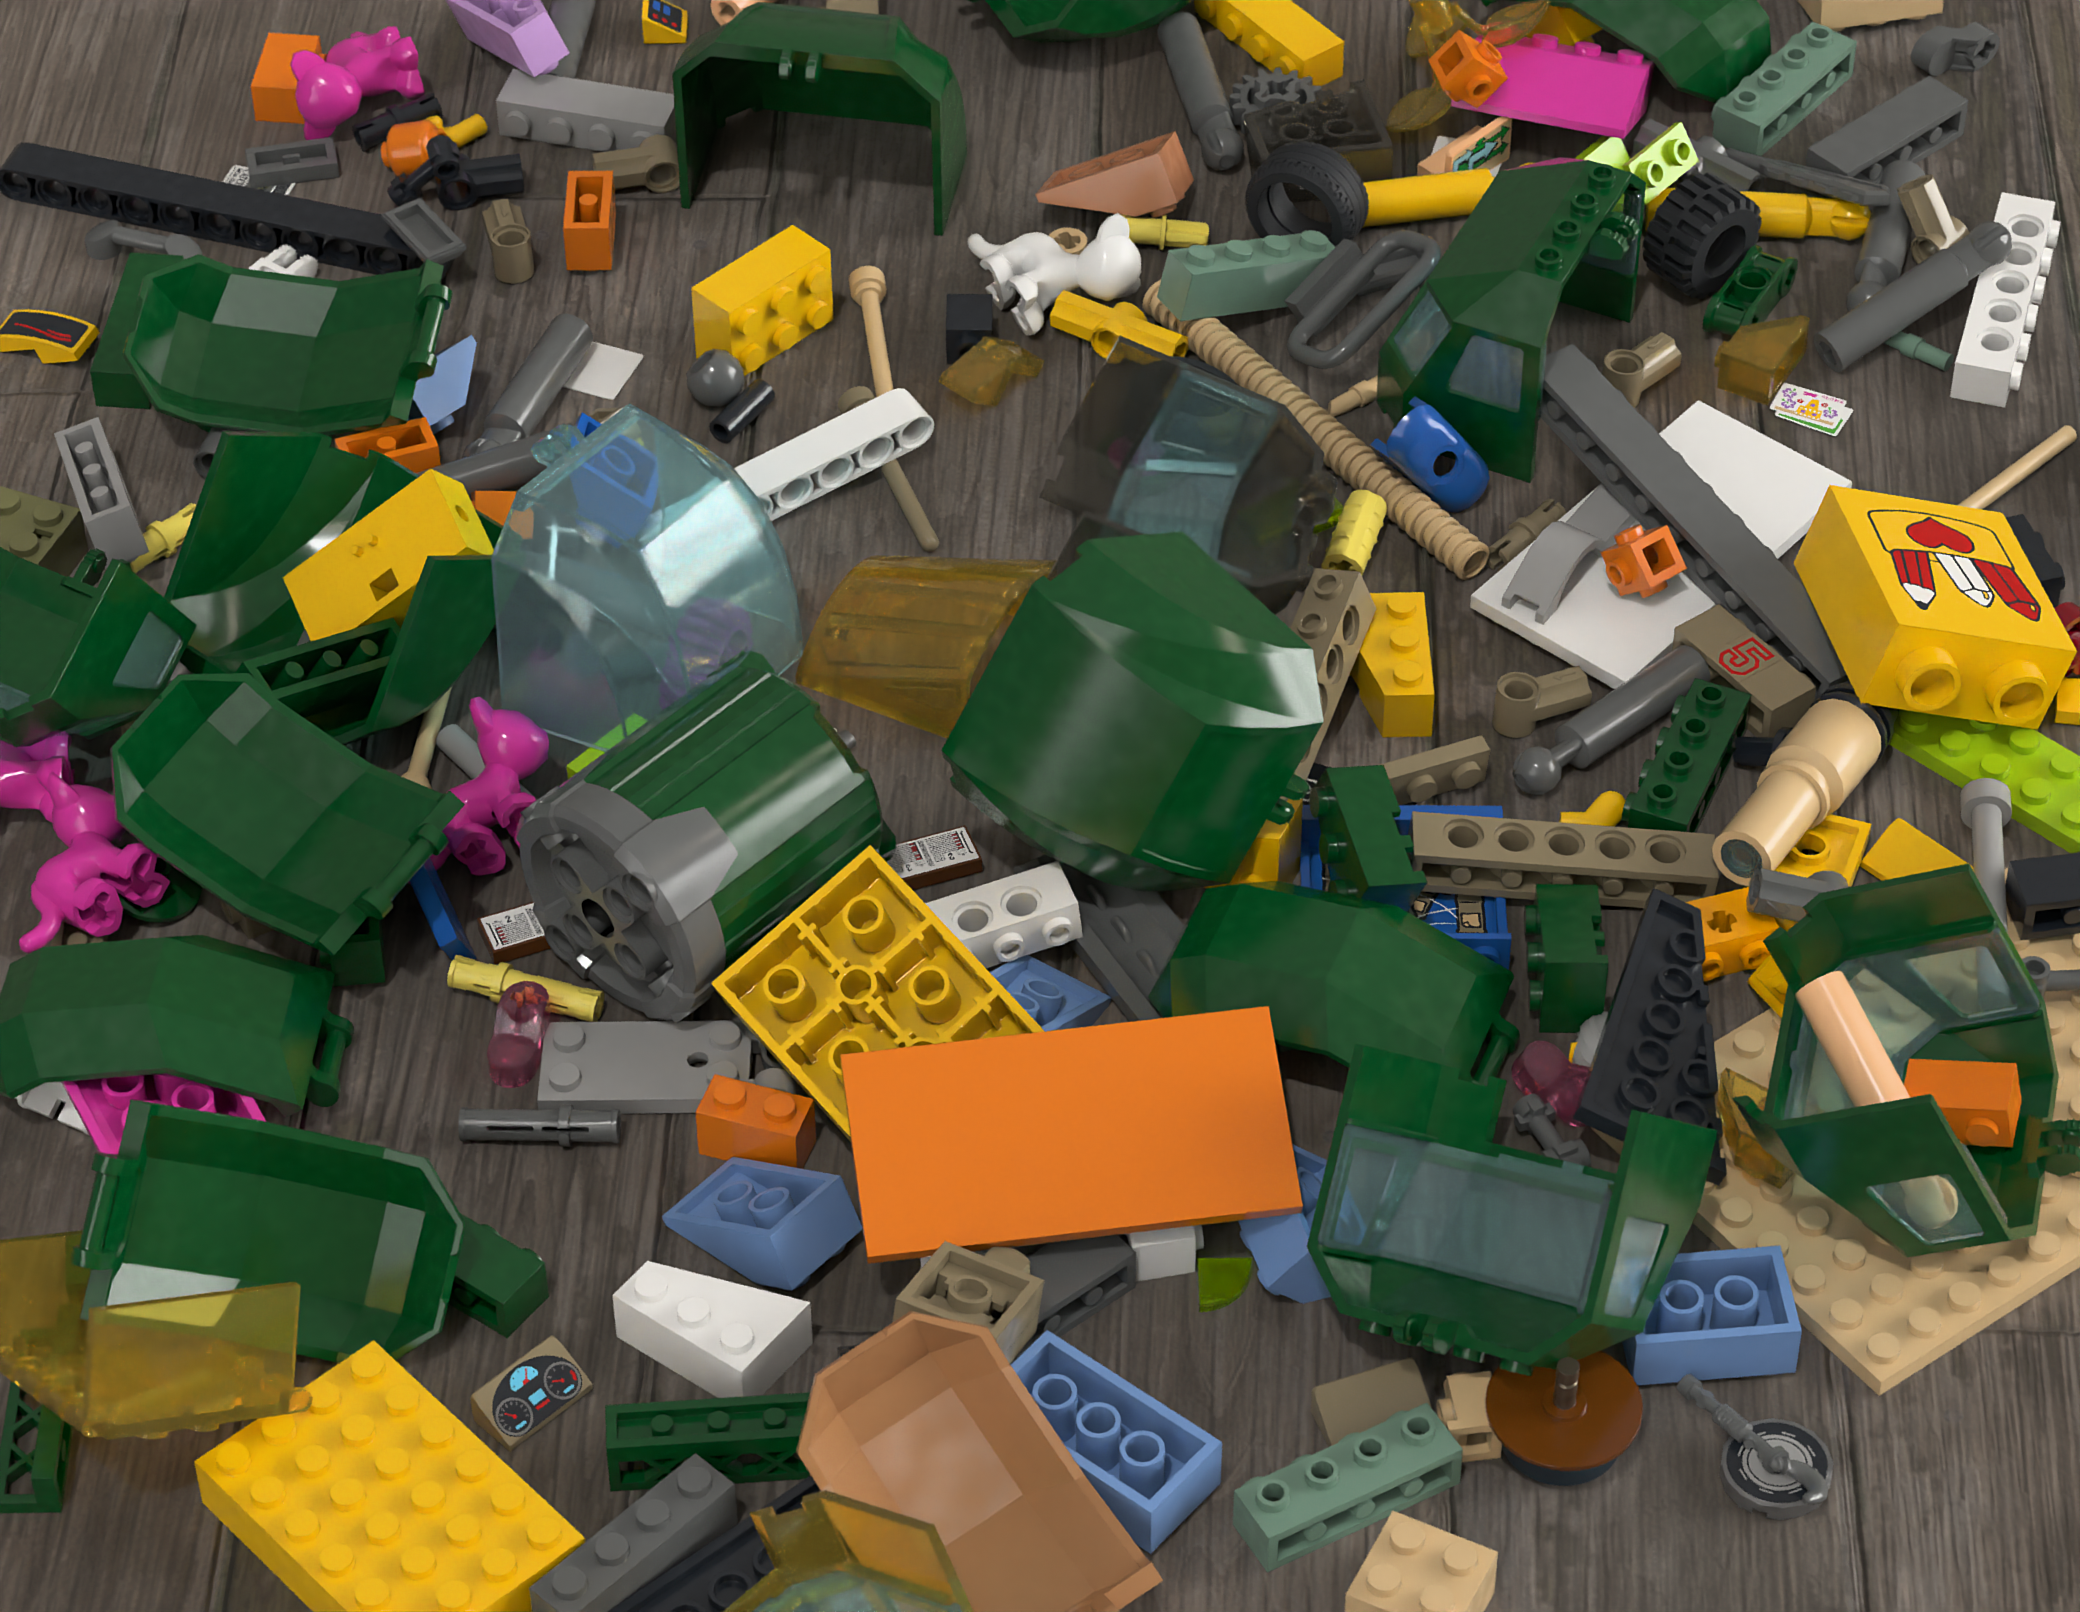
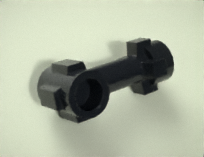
[387,135,460,206]

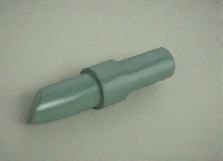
[1884,331,1954,371]

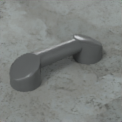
[84,220,202,260]

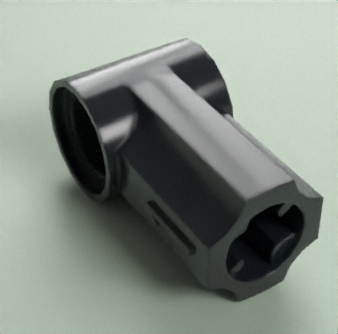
[434,152,524,210]

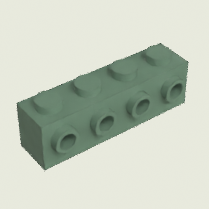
[1711,22,1857,156]
[1157,230,1335,321]
[1233,1403,1463,1573]

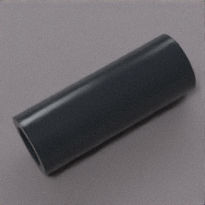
[709,379,775,444]

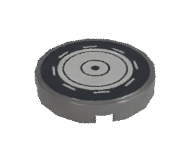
[1719,1418,1833,1520]

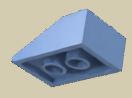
[990,955,1111,1031]
[662,1157,863,1291]

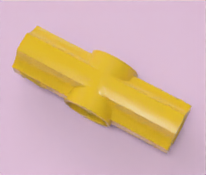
[1050,290,1189,362]

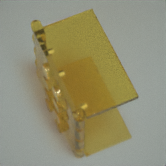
[0,1230,312,1440]

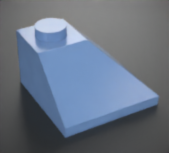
[408,335,476,434]

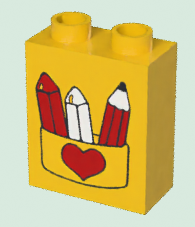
[1793,485,2077,730]

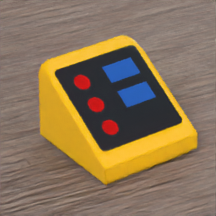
[642,0,688,44]

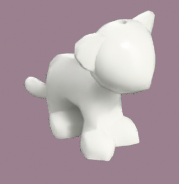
[968,213,1141,335]

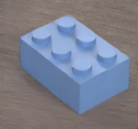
[1613,1246,1802,1385]

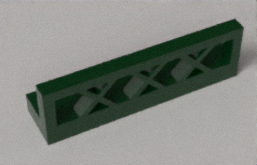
[0,1302,87,1514]
[605,1392,810,1492]

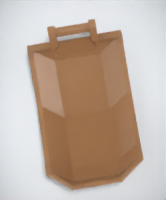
[796,1311,1163,1612]

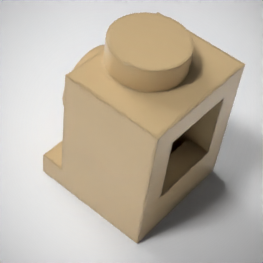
[1436,1371,1502,1462]

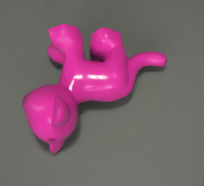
[290,26,425,140]
[408,697,549,884]
[0,732,75,823]
[19,772,171,954]

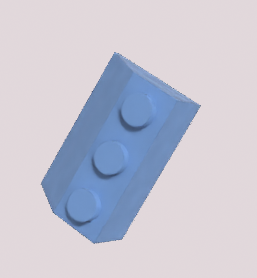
[1238,1144,1359,1304]

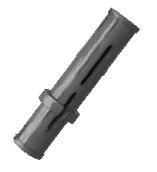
[458,1105,621,1147]

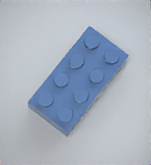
[1011,1330,1222,1554]

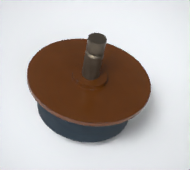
[1485,1351,1643,1486]

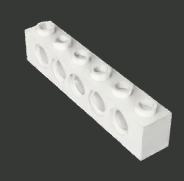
[1950,192,2061,407]
[925,861,1083,968]

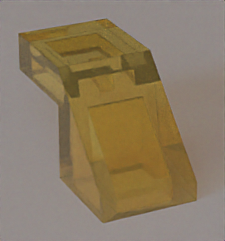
[938,336,1044,406]

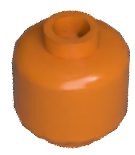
[381,120,447,176]

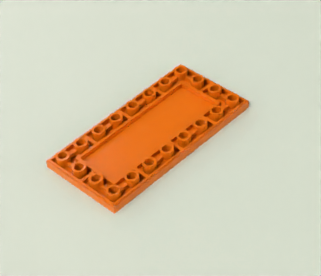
[840,1006,1303,1264]

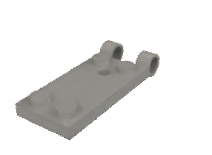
[537,1020,796,1114]

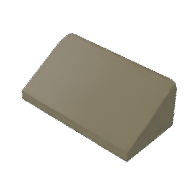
[1311,1357,1432,1447]

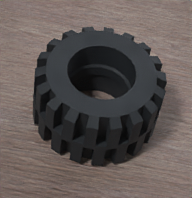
[1643,173,1762,299]

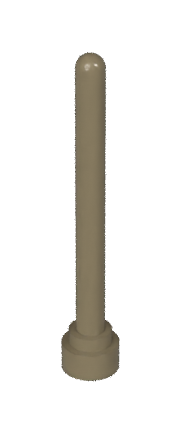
[838,386,939,552]

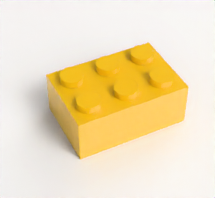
[691,225,833,376]

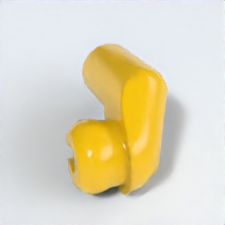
[424,114,488,148]
[1559,791,1626,827]

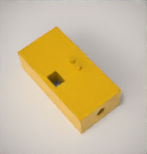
[283,468,496,641]

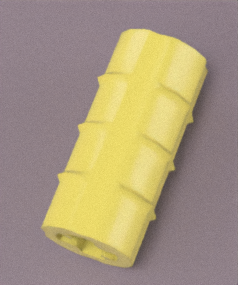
[1321,490,1387,575]

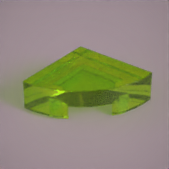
[1197,1258,1252,1312]

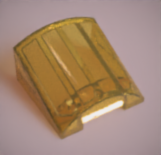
[795,555,1058,738]

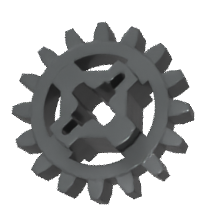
[1229,67,1324,143]

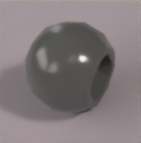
[686,349,744,407]

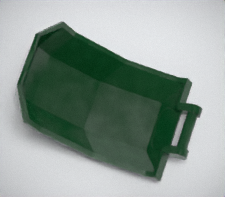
[1481,0,1772,104]
[122,254,453,436]
[110,673,465,956]
[1148,881,1520,1085]
[0,935,354,1118]
[69,1100,466,1363]

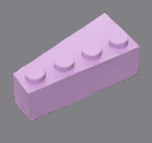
[446,0,569,77]

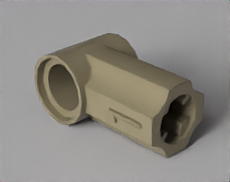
[592,135,680,193]
[1897,174,1969,264]
[482,199,534,284]
[1602,332,1682,408]
[1492,666,1592,738]

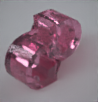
[487,981,551,1088]
[1511,1040,1590,1127]

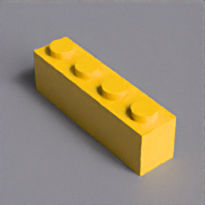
[1194,0,1344,86]

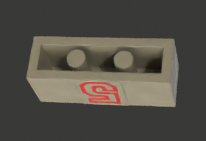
[1672,604,1816,737]

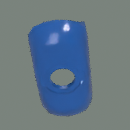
[1370,397,1490,513]

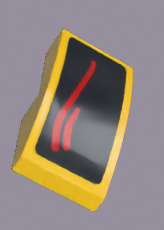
[0,309,100,364]

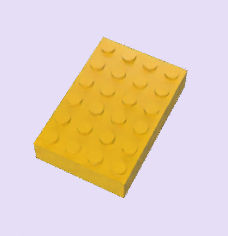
[711,845,1044,1142]
[194,1340,585,1612]

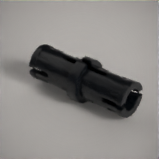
[352,92,443,152]

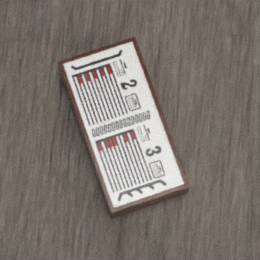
[887,825,983,890]
[477,902,550,965]

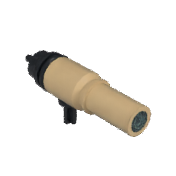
[1712,679,1899,886]

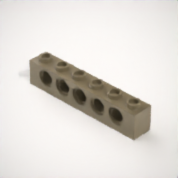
[1280,568,1376,801]
[1407,811,1719,908]

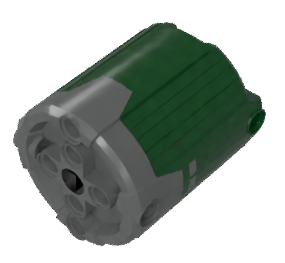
[516,650,896,1023]

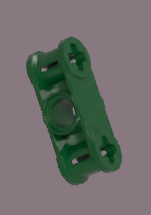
[1703,245,1798,345]

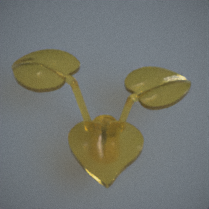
[1385,0,1550,132]

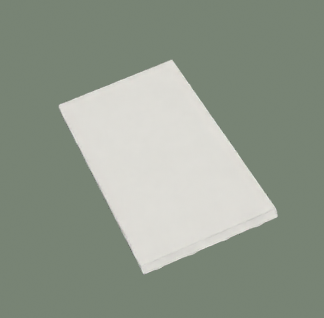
[1470,400,1852,689]

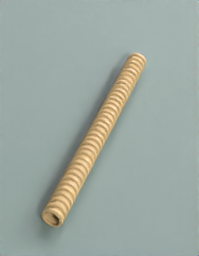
[1143,280,1490,580]

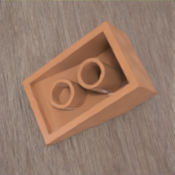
[1035,131,1194,218]

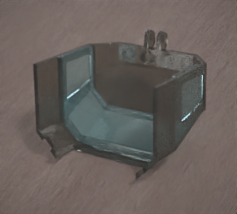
[1039,335,1338,615]

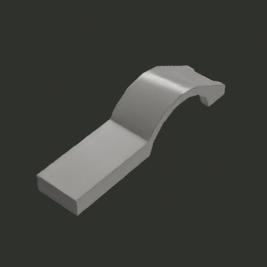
[1501,483,1636,625]

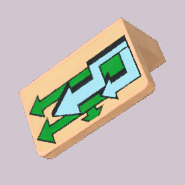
[1417,116,1512,176]

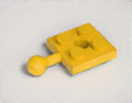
[1774,814,1872,932]

